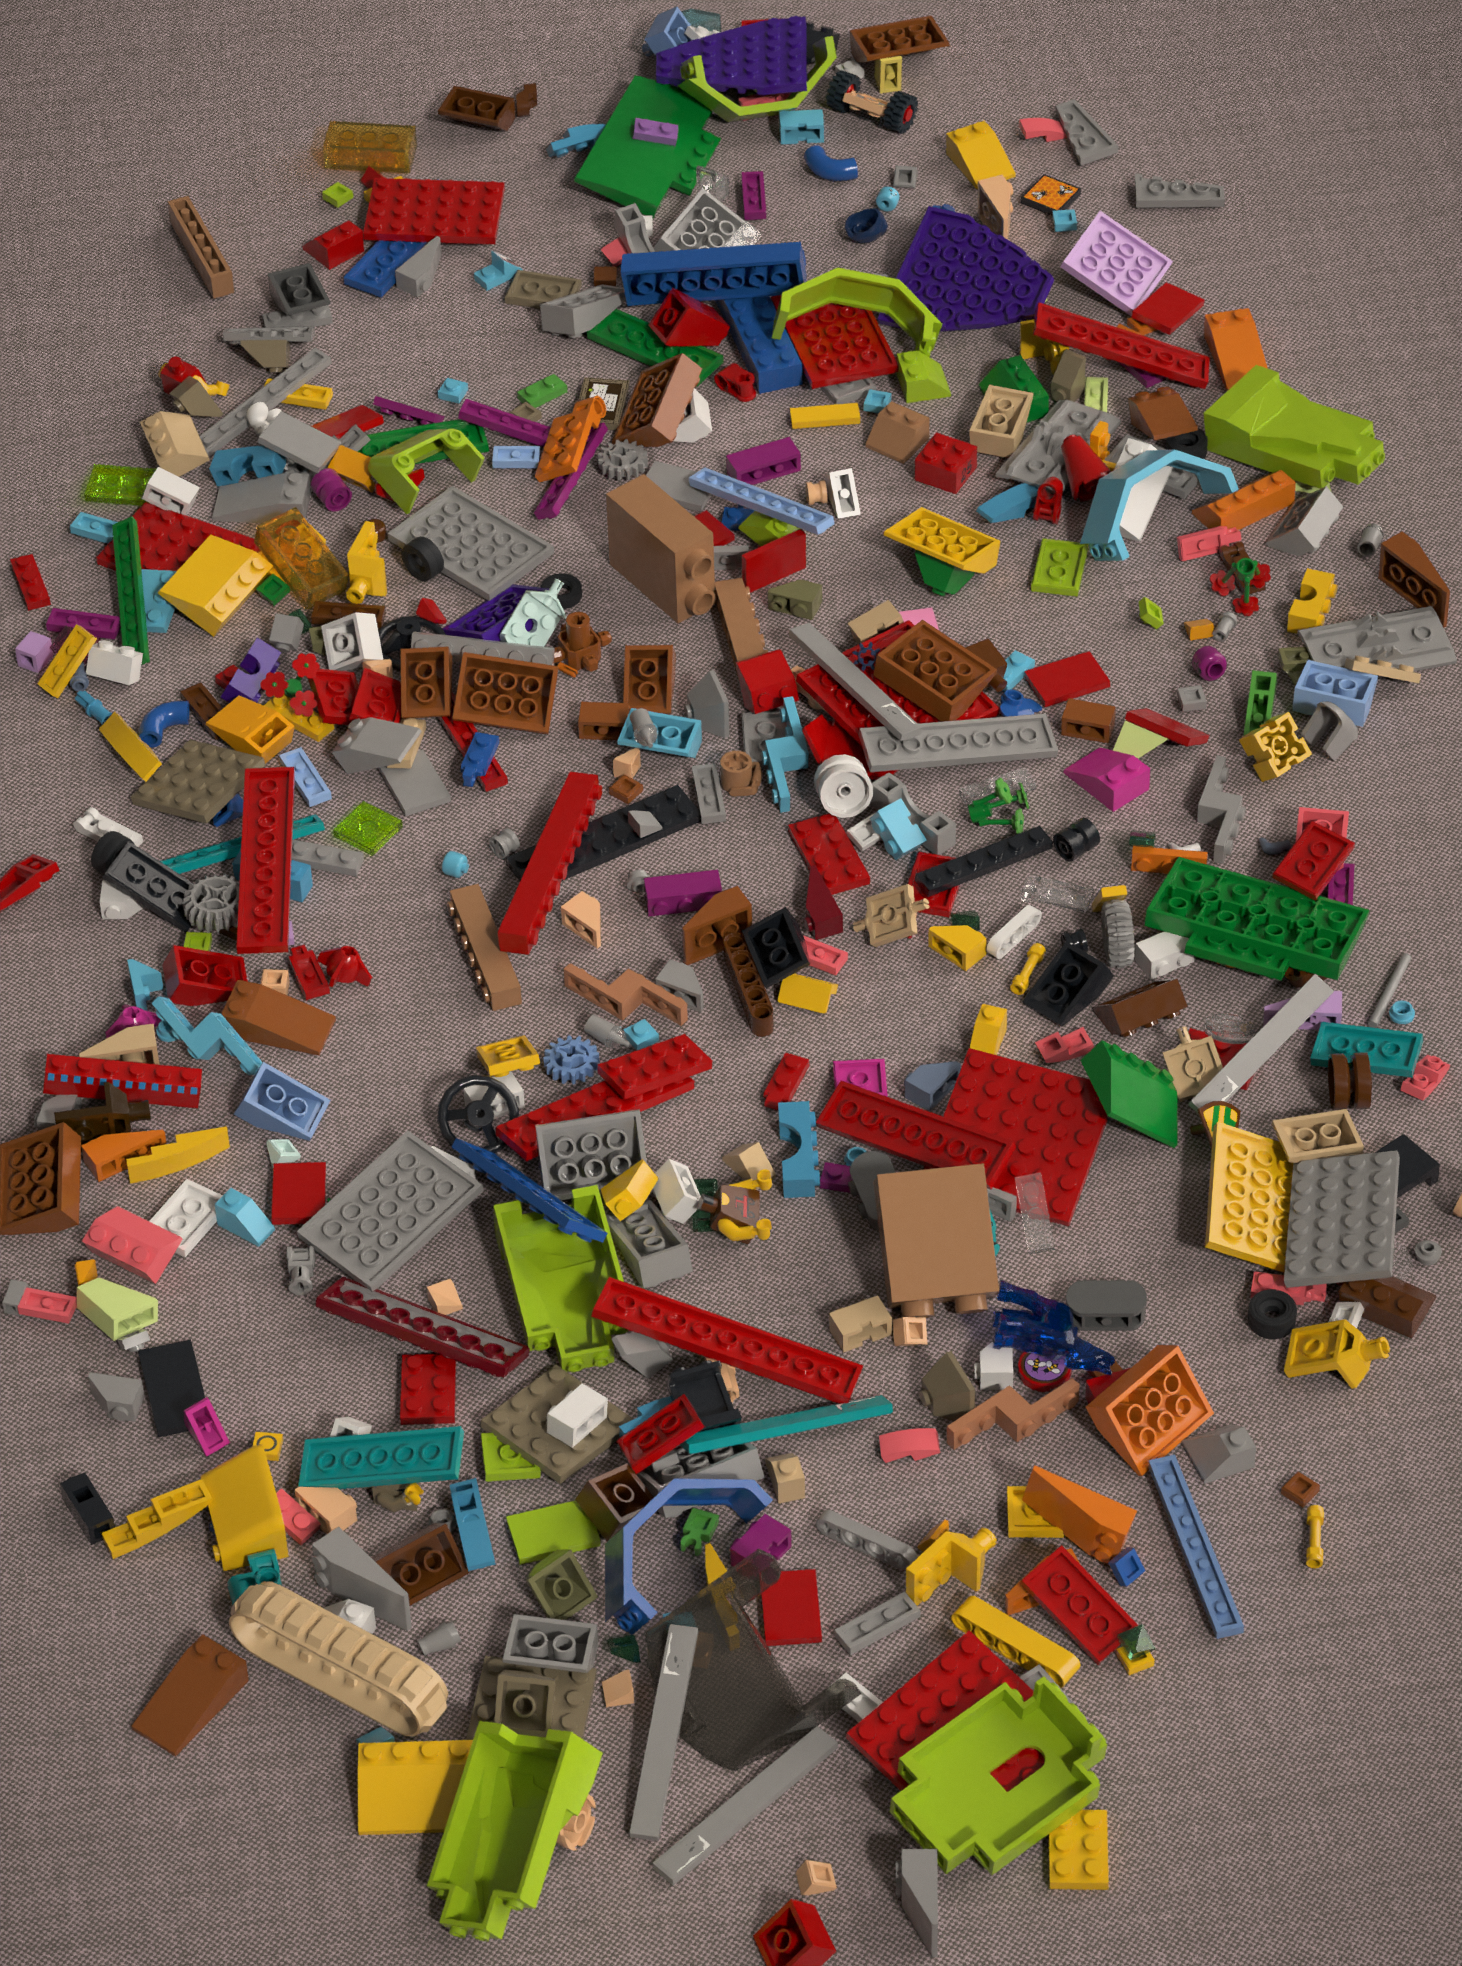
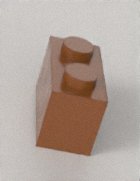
[1061,698,1116,744]
[578,701,630,741]

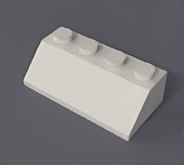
[1114,438,1173,542]

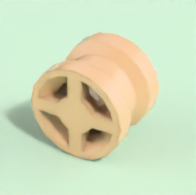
[806,480,828,505]

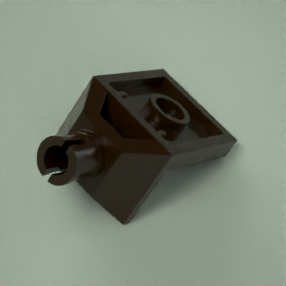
[54,1082,151,1152]

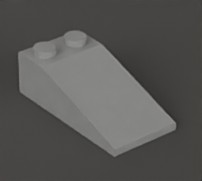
[540,285,626,338]
[212,472,311,524]
[606,1200,693,1288]
[312,1527,412,1631]

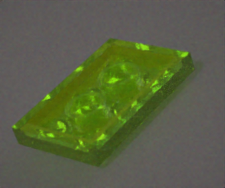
[84,464,156,506]

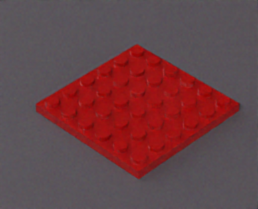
[796,620,1000,746]
[923,1048,1109,1226]
[846,1630,1045,1792]

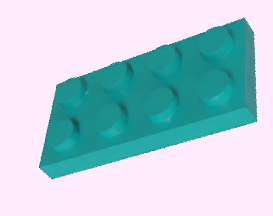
[1310,1022,1423,1078]

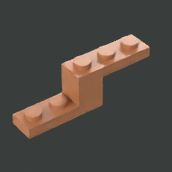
[564,963,688,1026]
[947,1378,1080,1450]

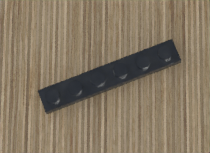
[915,826,1053,897]

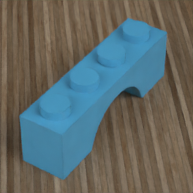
[778,1101,820,1198]

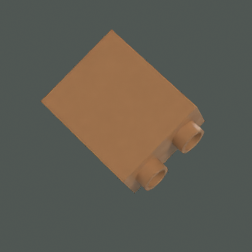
[606,474,715,624]
[873,1164,999,1318]

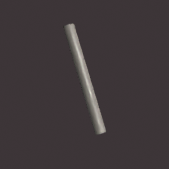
[1368,953,1411,1028]

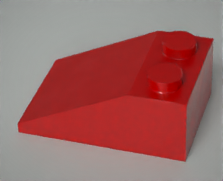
[162,945,248,1006]

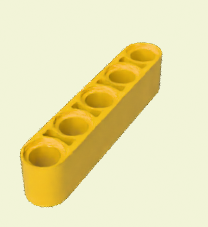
[951,1595,1081,1688]

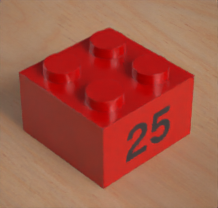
[915,432,977,494]

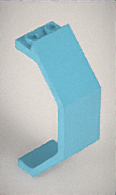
[1080,450,1239,561]

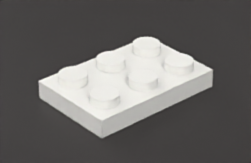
[149,1179,223,1257]

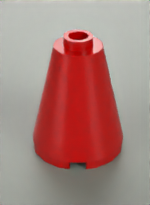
[1061,435,1111,502]

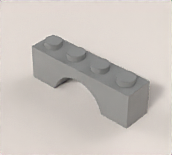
[614,203,656,254]
[871,772,956,855]

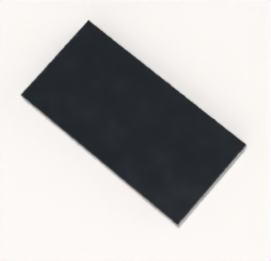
[103,841,193,933]
[138,1339,205,1438]

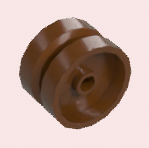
[1328,1052,1372,1110]

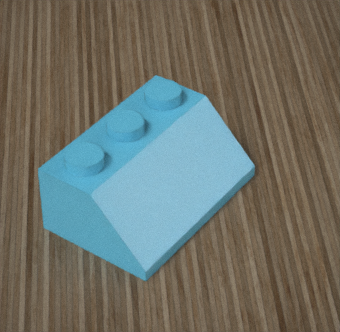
[617,708,702,758]

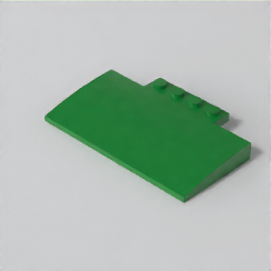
[574,75,721,219]
[1144,857,1370,981]

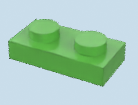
[517,374,568,408]

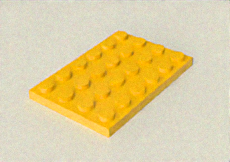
[1205,1122,1293,1273]

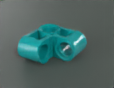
[227,1549,282,1606]

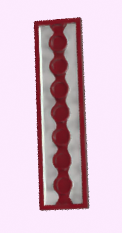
[315,1277,530,1378]

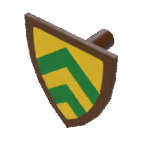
[1190,1101,1241,1150]

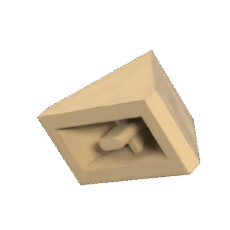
[722,1142,776,1190]

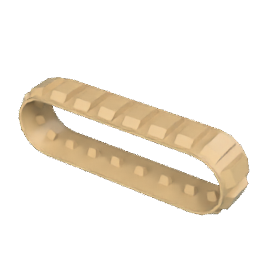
[229,1581,448,1737]

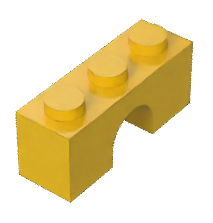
[1287,568,1338,634]

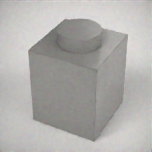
[269,613,304,652]

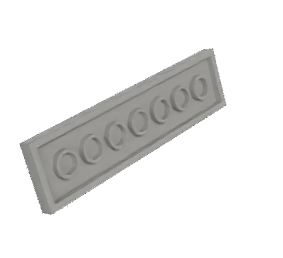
[858,714,1058,772]

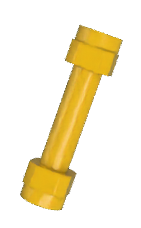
[1010,943,1046,995]
[1306,1505,1324,1568]

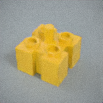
[1238,712,1312,782]

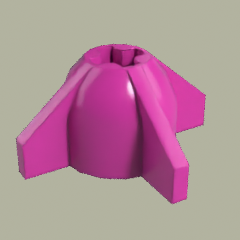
[105,1004,162,1039]

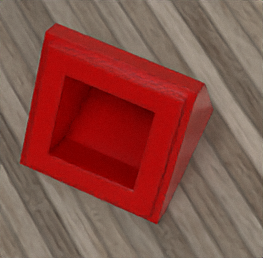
[361,166,386,189]

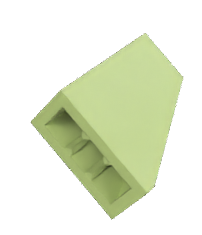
[77,1277,158,1341]

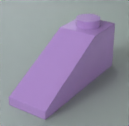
[1263,991,1342,1030]

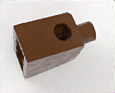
[965,639,1007,692]

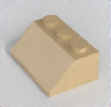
[140,411,210,477]

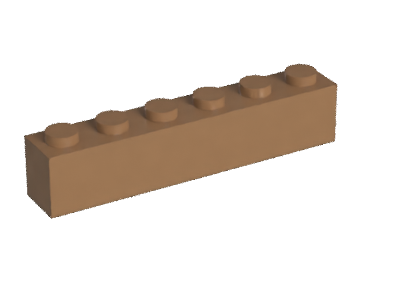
[167,196,234,299]
[715,578,768,684]
[447,884,522,1011]

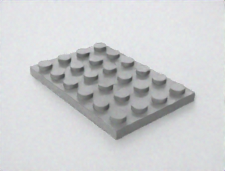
[388,486,554,600]
[297,1130,484,1293]
[1284,1150,1400,1288]

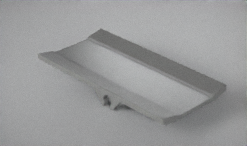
[996,400,1121,494]
[1298,606,1457,678]

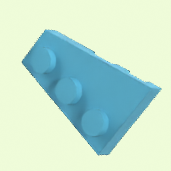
[141,569,177,633]

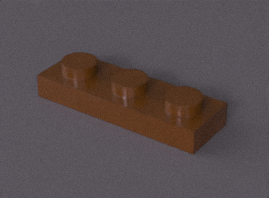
[311,601,386,629]
[180,682,223,740]

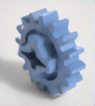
[543,1035,600,1084]

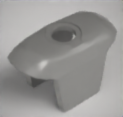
[1301,701,1358,761]

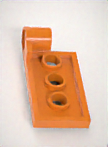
[535,396,606,482]

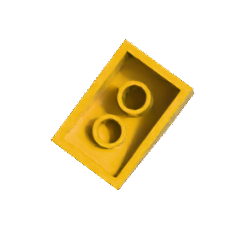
[946,120,1016,190]

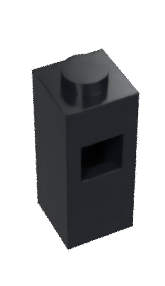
[60,1472,115,1545]

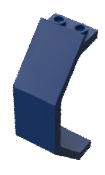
[605,1478,773,1636]

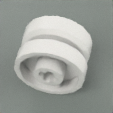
[814,754,873,818]

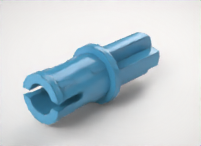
[75,691,112,725]

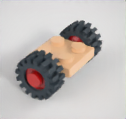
[826,70,918,134]

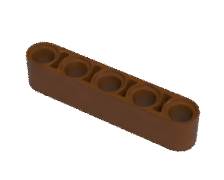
[723,932,774,1037]

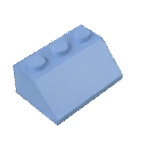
[1292,660,1378,727]

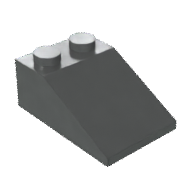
[267,263,331,315]

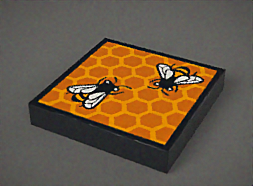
[1021,174,1081,216]

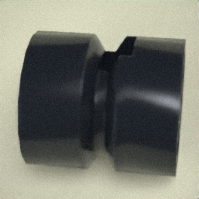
[1053,817,1100,862]

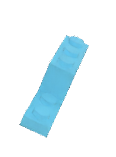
[761,696,809,813]
[152,996,263,1075]

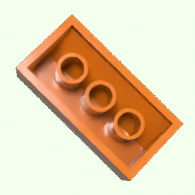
[1192,470,1296,530]

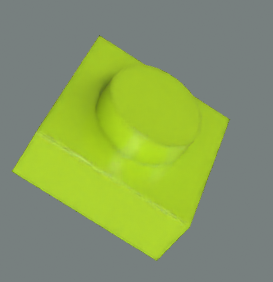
[322,182,354,208]
[1138,597,1164,629]
[184,932,212,951]

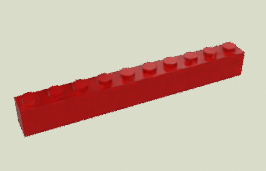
[497,771,602,955]

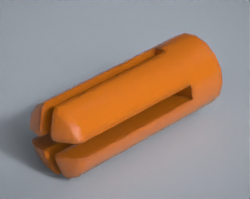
[557,662,578,678]

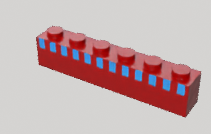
[43,1054,202,1109]

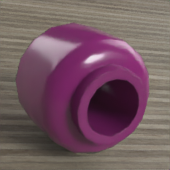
[1191,646,1227,681]

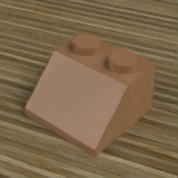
[866,401,929,464]

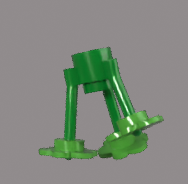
[968,777,1029,835]

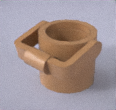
[720,751,763,797]

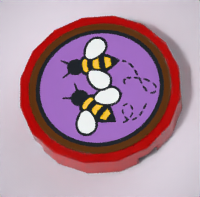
[1018,1344,1072,1392]

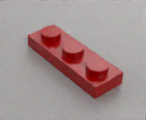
[10,554,51,611]

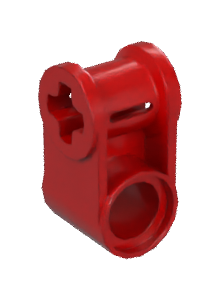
[714,363,756,402]
[1033,477,1063,525]

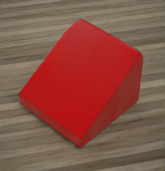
[416,598,447,624]

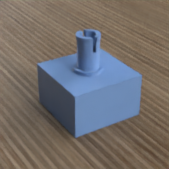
[642,7,692,57]

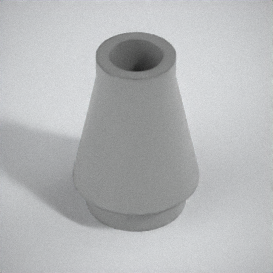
[418,1621,461,1656]

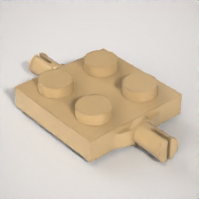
[853,884,929,947]
[1163,1027,1223,1102]

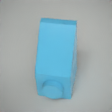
[215,1188,275,1247]

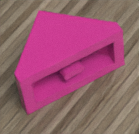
[183,1397,230,1457]

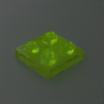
[333,801,403,856]

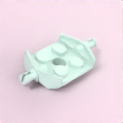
[499,579,567,647]

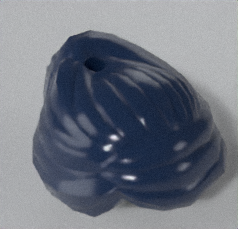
[844,208,888,243]

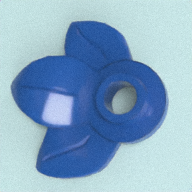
[999,689,1043,717]

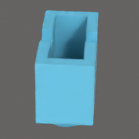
[779,109,824,144]
[869,798,927,861]

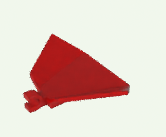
[802,715,898,780]

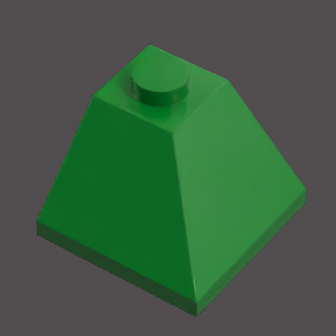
[915,550,975,596]

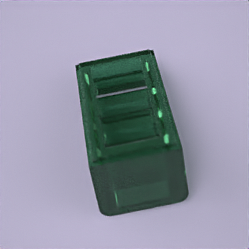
[692,1179,718,1232]

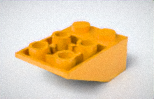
[205,696,295,764]

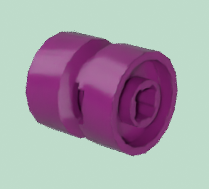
[311,468,352,512]

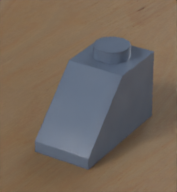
[904,1061,961,1111]

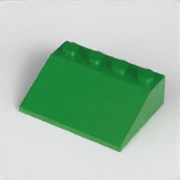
[1080,1040,1178,1148]

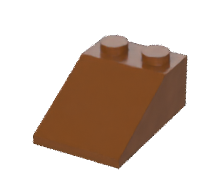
[1128,387,1198,440]
[623,645,676,715]
[401,646,453,719]
[682,885,752,965]

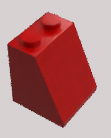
[649,288,730,346]

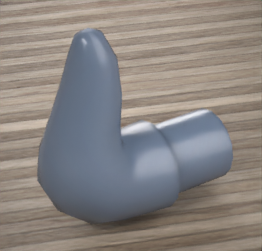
[1259,838,1291,855]

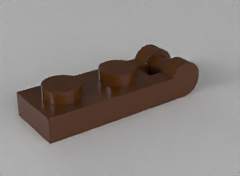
[1218,541,1266,595]

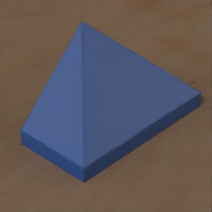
[213,793,243,827]

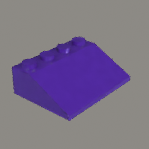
[443,584,549,642]

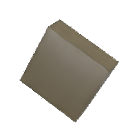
[509,402,542,422]

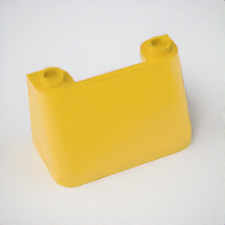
[200,1444,289,1572]

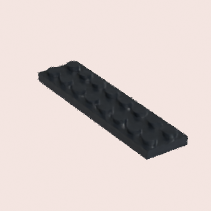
[506,785,701,881]

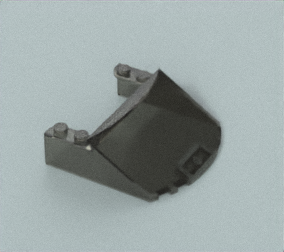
[645,1549,861,1772]

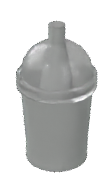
[1357,523,1385,557]
[630,708,658,748]
[584,1014,630,1049]

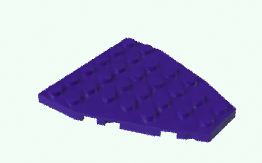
[656,16,807,95]
[877,206,1054,332]

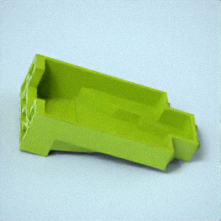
[1203,365,1385,489]
[493,1185,629,1372]
[427,1721,603,1942]

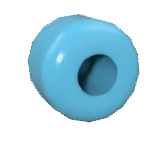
[876,186,900,212]
[442,851,469,878]

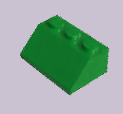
[979,355,1049,423]

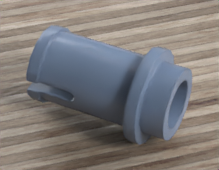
[70,663,89,692]

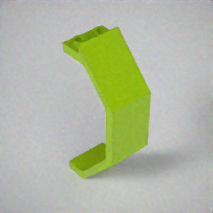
[678,36,837,122]
[772,267,942,357]

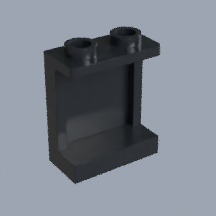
[1375,1134,1440,1199]
[666,1361,742,1432]

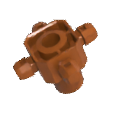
[554,612,612,672]

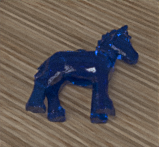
[992,1280,1115,1375]

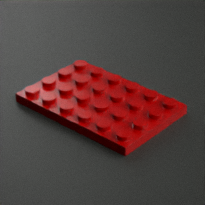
[363,177,505,245]
[771,295,899,389]
[96,501,266,571]

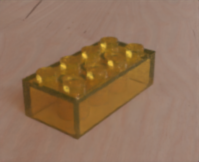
[323,121,417,174]
[254,507,349,610]

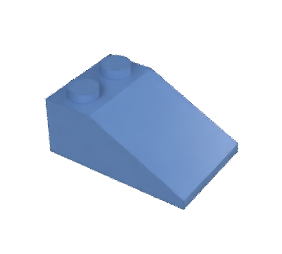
[234,1062,331,1141]

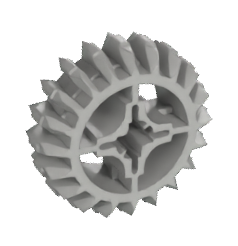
[183,873,240,933]
[1101,899,1135,968]

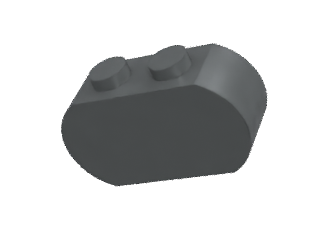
[847,1151,896,1231]
[1065,1280,1147,1331]

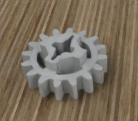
[598,439,648,480]

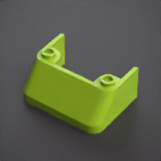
[368,429,485,515]

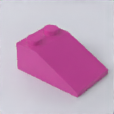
[1064,747,1150,812]

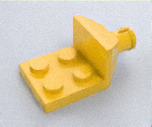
[1020,319,1069,375]
[346,521,387,604]
[1284,1319,1390,1389]
[906,1527,997,1606]

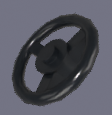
[378,616,446,670]
[437,1075,519,1153]

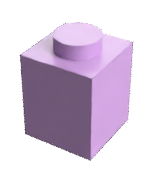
[15,631,53,673]

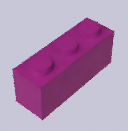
[726,437,801,485]
[644,869,722,917]

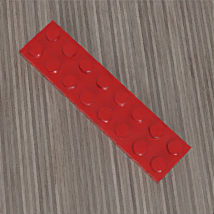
[1033,302,1210,389]
[496,1077,695,1161]
[816,1081,1016,1190]

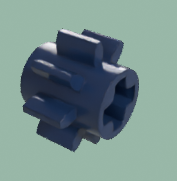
[852,642,881,671]

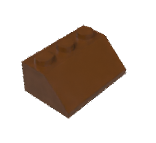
[438,85,515,131]
[1092,978,1188,1038]
[1339,1276,1436,1339]
[371,1523,469,1606]

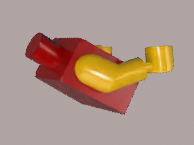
[158,356,230,396]

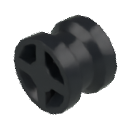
[1061,928,1088,953]

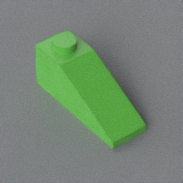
[1244,670,1277,736]

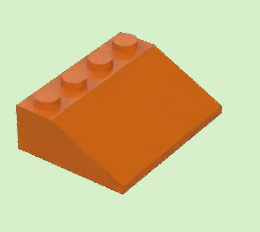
[1086,1345,1214,1476]

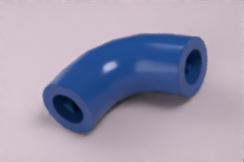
[804,146,858,181]
[138,701,190,748]

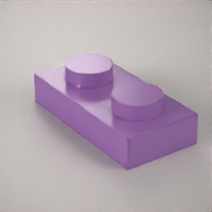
[633,118,678,146]

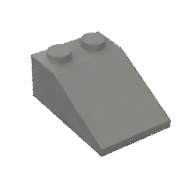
[332,717,422,774]
[896,1849,938,1957]

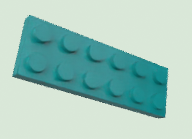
[298,1426,464,1489]

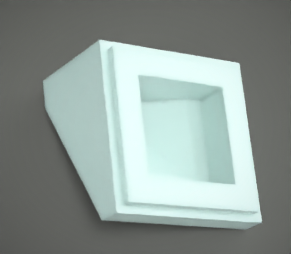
[266,1139,301,1167]

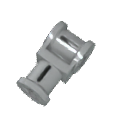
[287,1245,315,1295]

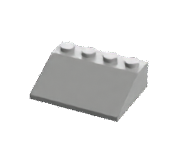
[654,188,754,252]
[535,1109,647,1200]
[627,1442,764,1518]

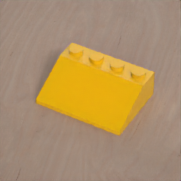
[884,507,1001,574]
[158,535,273,637]
[358,1740,473,1835]

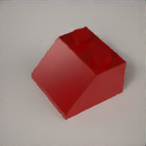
[302,220,364,270]
[736,649,799,714]
[753,1899,837,1966]

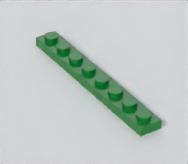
[112,516,150,665]

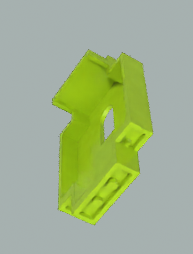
[889,1676,1107,1875]

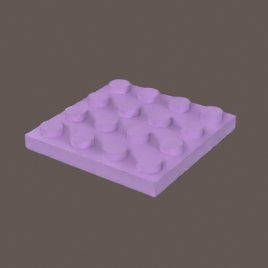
[1060,211,1173,316]

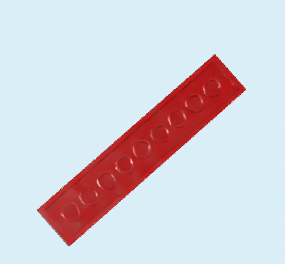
[237,767,295,954]
[591,1277,864,1403]

